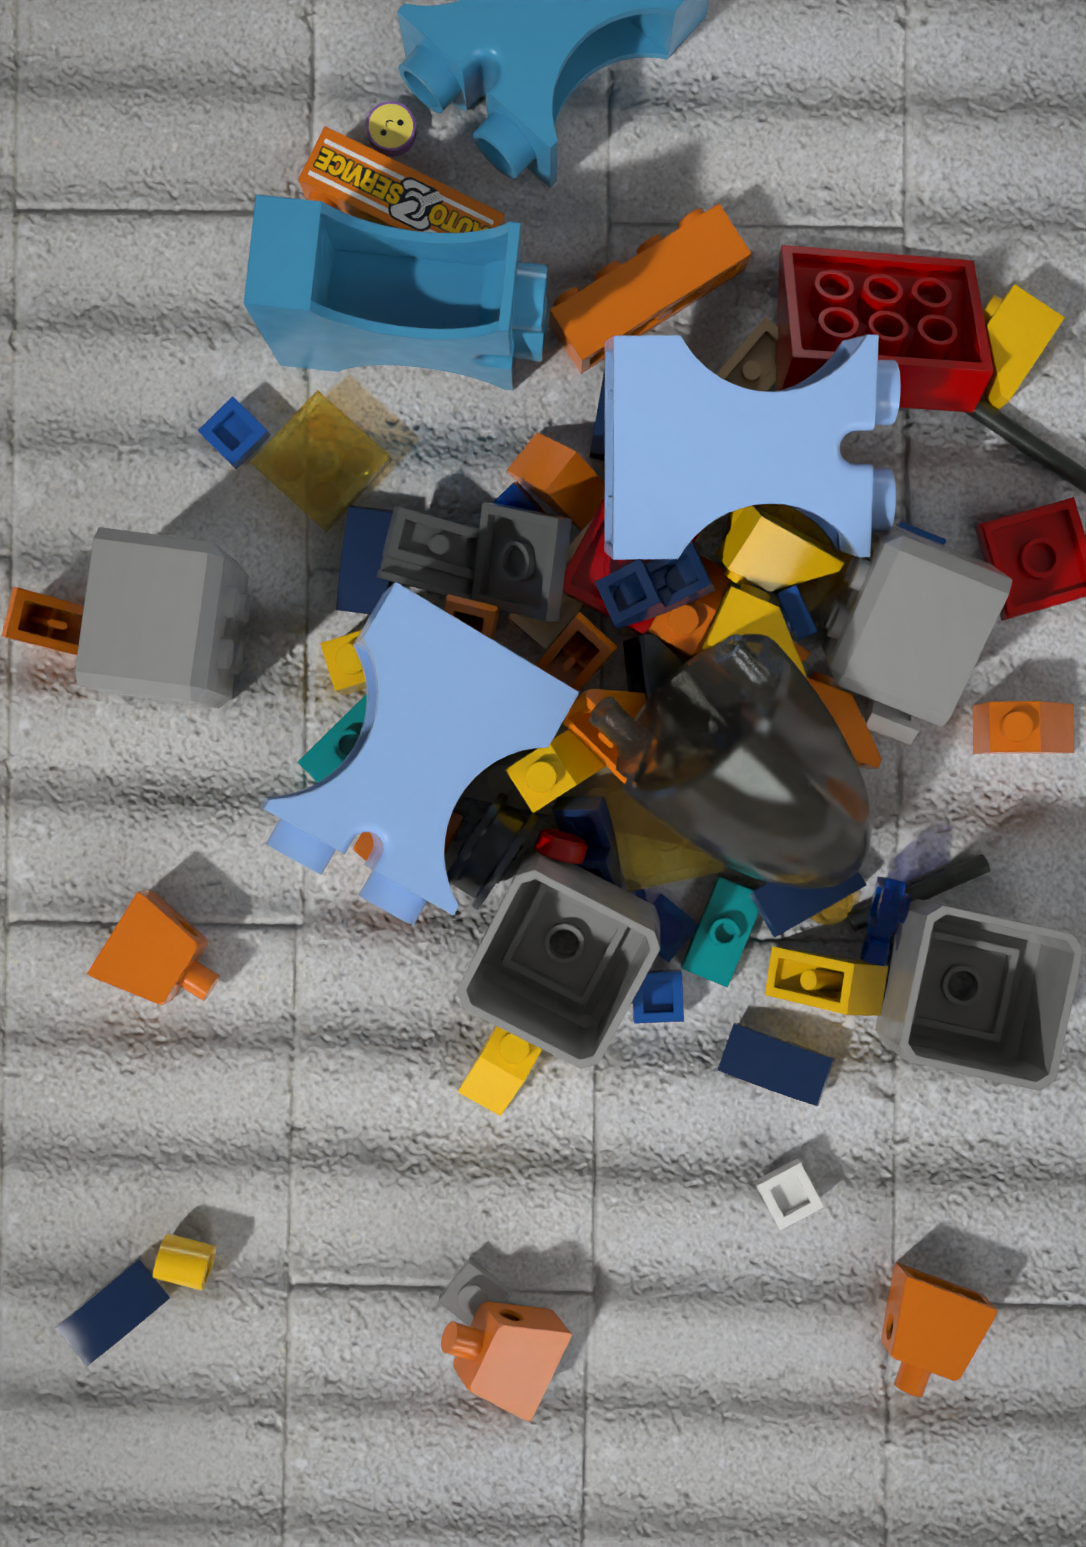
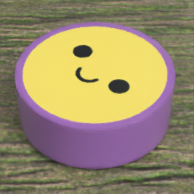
[366,101,416,157]

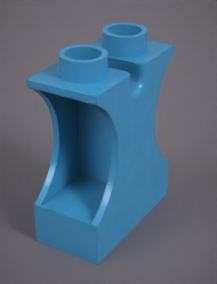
[397,0,710,188]
[244,194,548,391]

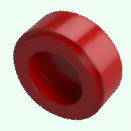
[534,829,588,864]

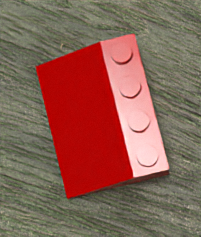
[775,245,994,413]

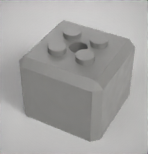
[821,524,1012,727]
[75,527,250,709]
[457,851,660,1069]
[875,899,1084,1091]

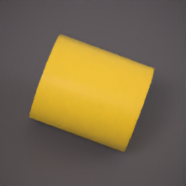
[153,1233,216,1291]

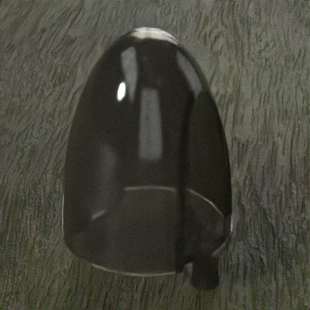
[589,634,873,889]

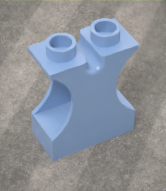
[604,335,901,560]
[260,582,579,926]

